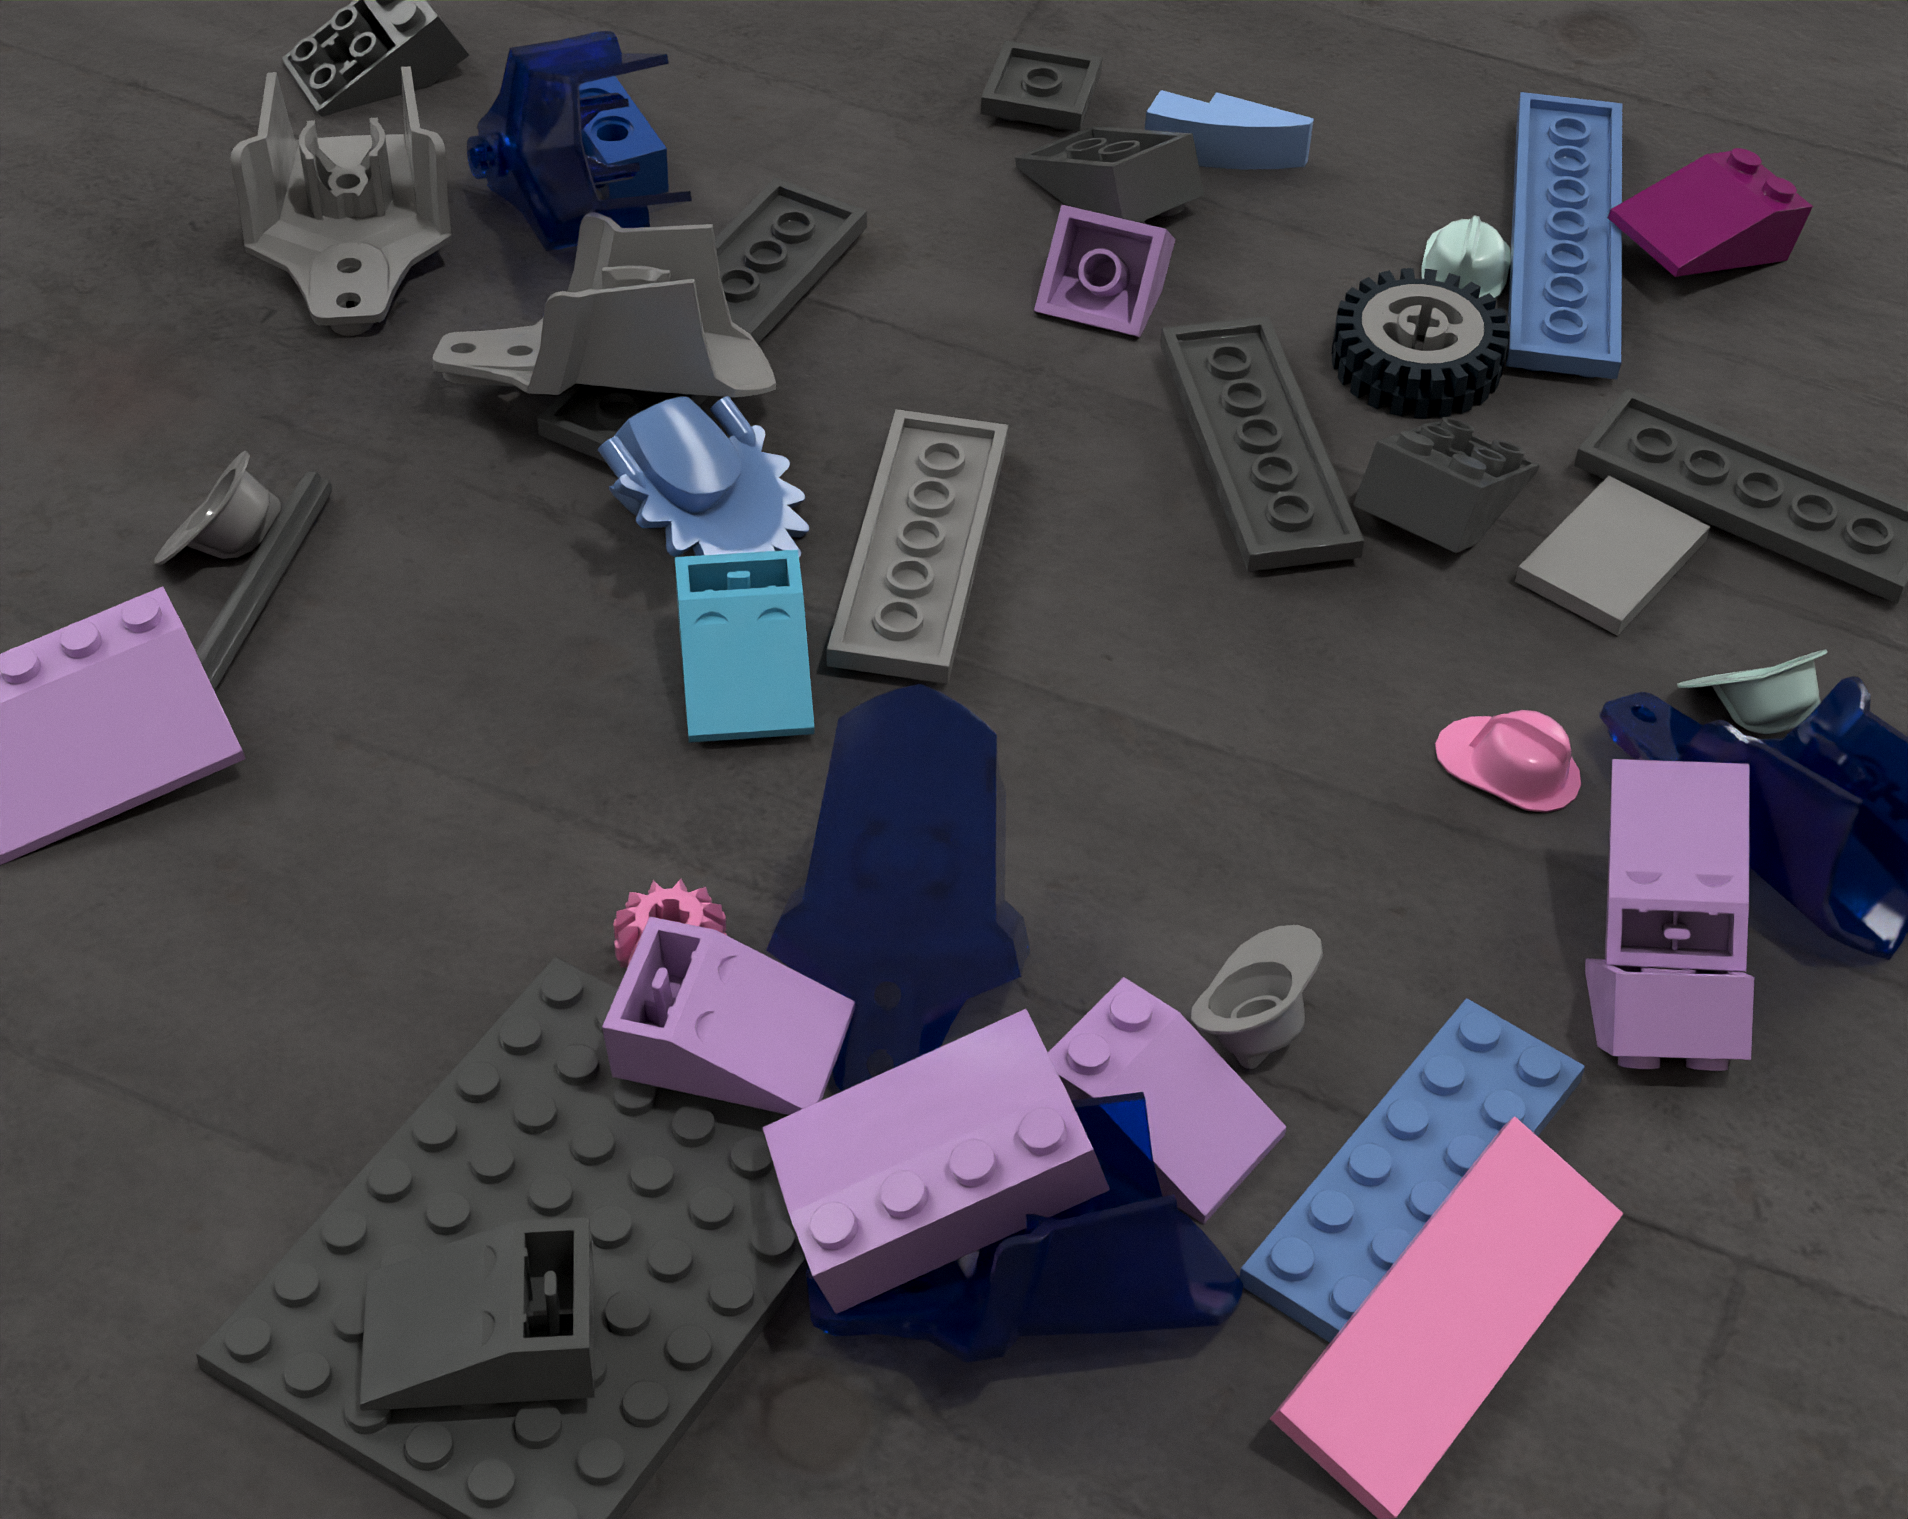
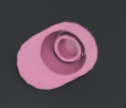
[1435,710,1581,813]

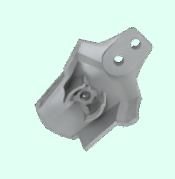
[230,66,452,336]
[433,212,776,398]

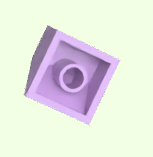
[1034,204,1175,338]
[1585,958,1754,1071]

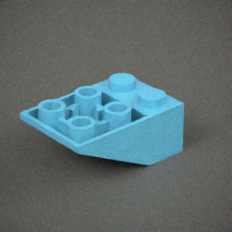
[675,550,815,742]

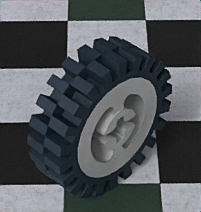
[1331,268,1510,419]

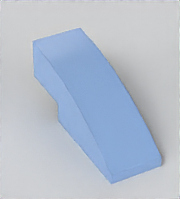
[1145,90,1314,170]

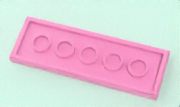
[1270,1116,1624,1519]

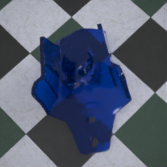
[467,31,692,251]
[1599,676,1908,960]
[766,684,1030,1091]
[806,1092,1243,1363]

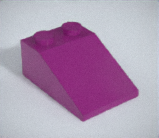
[1607,148,1813,277]

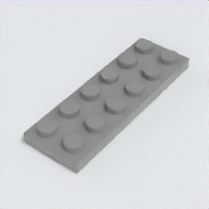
[827,409,1008,684]

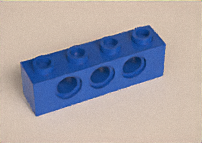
[526,37,669,207]

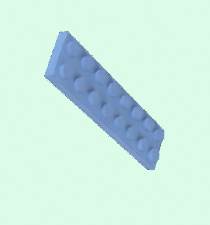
[1506,92,1622,379]

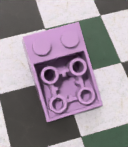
[1605,759,1749,972]
[602,917,856,1115]

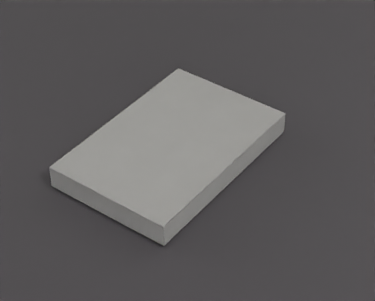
[1515,476,1710,636]

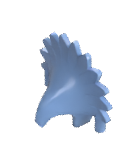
[598,396,809,557]

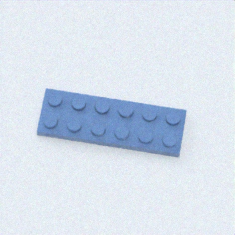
[1238,998,1585,1342]

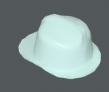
[1421,215,1511,299]
[1677,649,1828,734]

